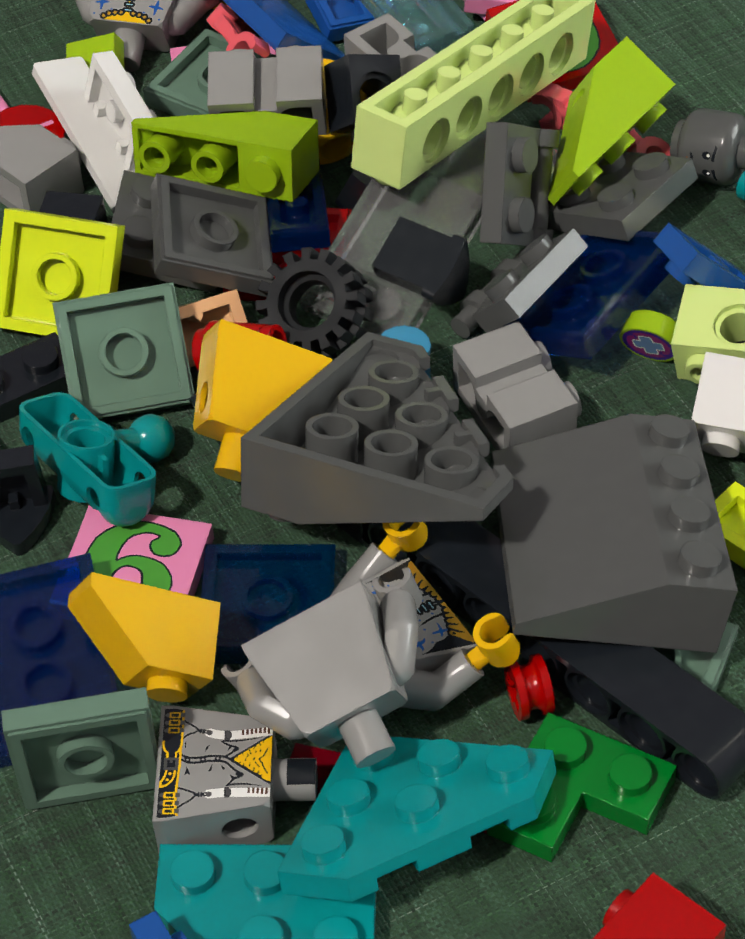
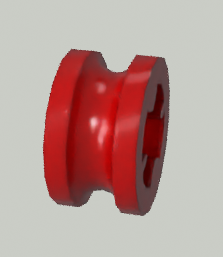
[504,653,555,721]

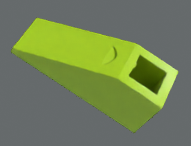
[548,36,675,205]
[131,111,319,202]

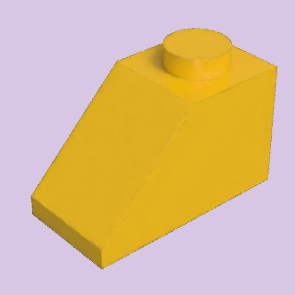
[67,572,221,703]

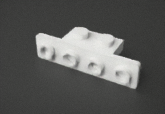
[32,51,157,214]

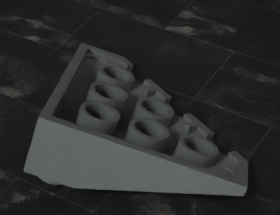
[241,332,514,524]

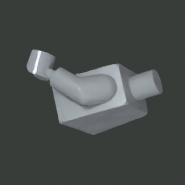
[221,567,423,768]

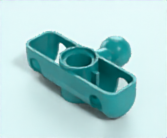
[19,392,175,527]

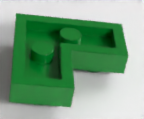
[487,712,677,862]

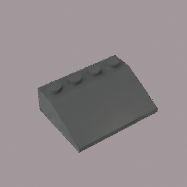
[490,414,738,653]

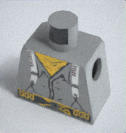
[152,705,318,852]

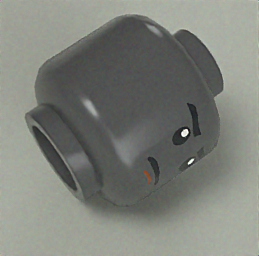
[670,108,745,187]

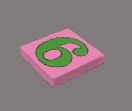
[50,505,214,624]

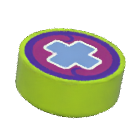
[619,310,676,362]

